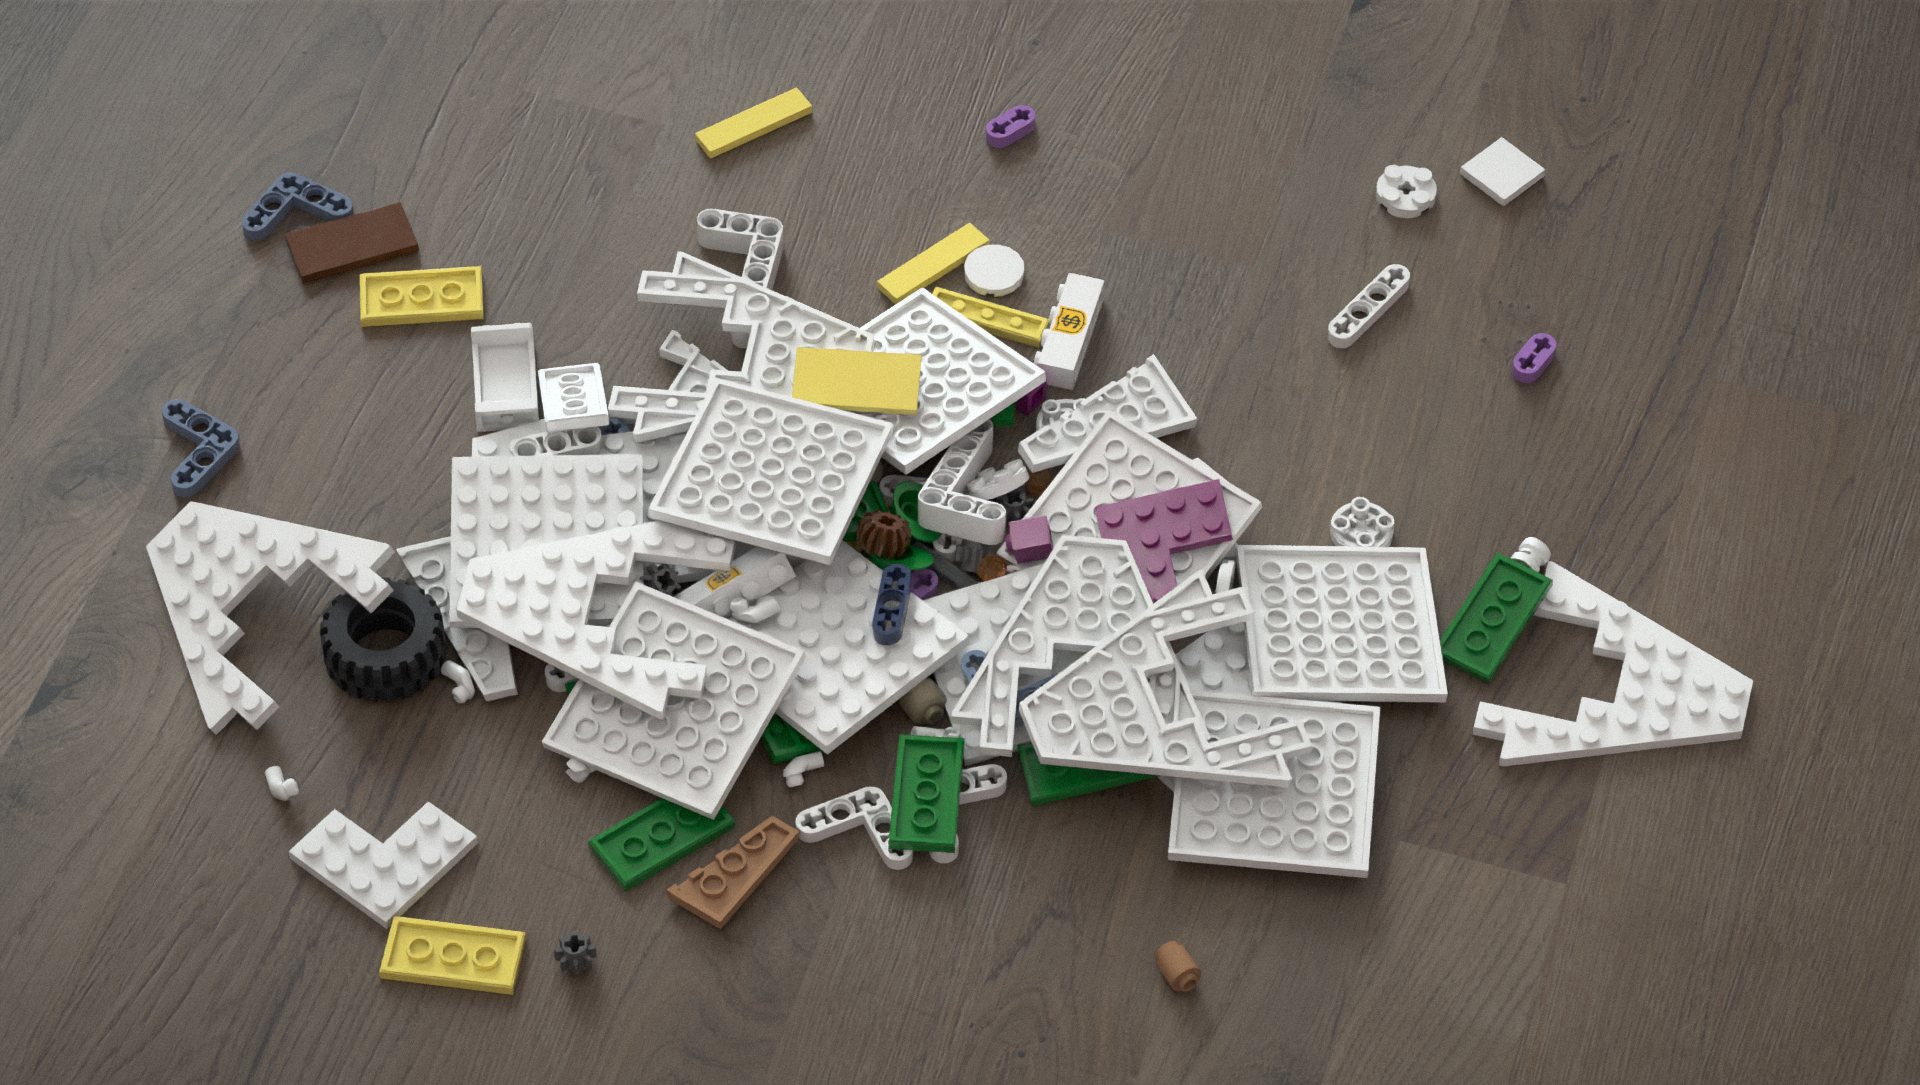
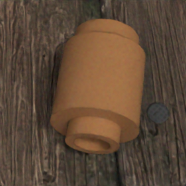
[1155,941,1201,992]

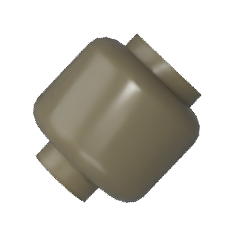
[899,677,947,725]

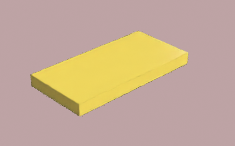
[360,266,484,327]
[792,347,921,415]
[379,916,526,995]

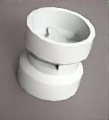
[1510,537,1551,573]

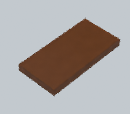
[285,202,419,283]

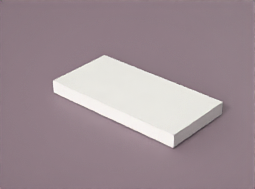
[538,363,609,432]

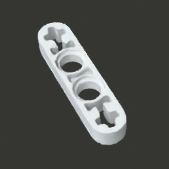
[1328,264,1410,348]

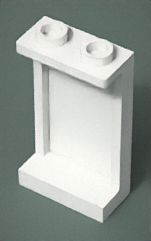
[471,323,539,432]

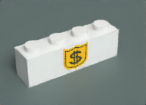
[1033,273,1104,390]
[673,546,796,618]

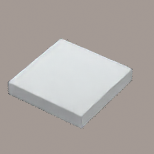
[1460,137,1545,207]

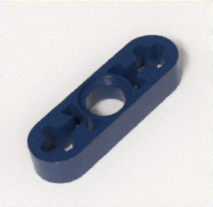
[872,564,912,645]

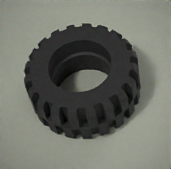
[320,578,447,702]

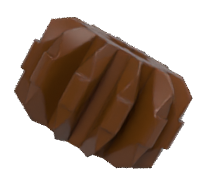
[856,510,911,559]

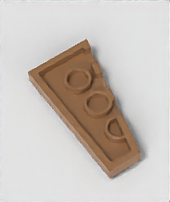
[666,816,799,930]

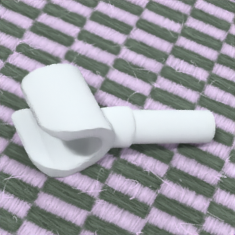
[566,758,596,783]

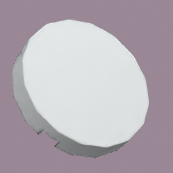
[964,245,1024,297]
[1215,559,1235,593]

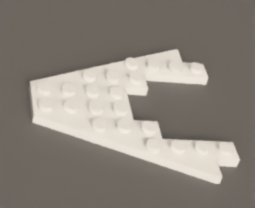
[608,252,875,443]
[146,501,395,735]
[456,520,736,719]
[951,535,1210,757]
[1473,561,1753,766]
[1019,570,1312,787]

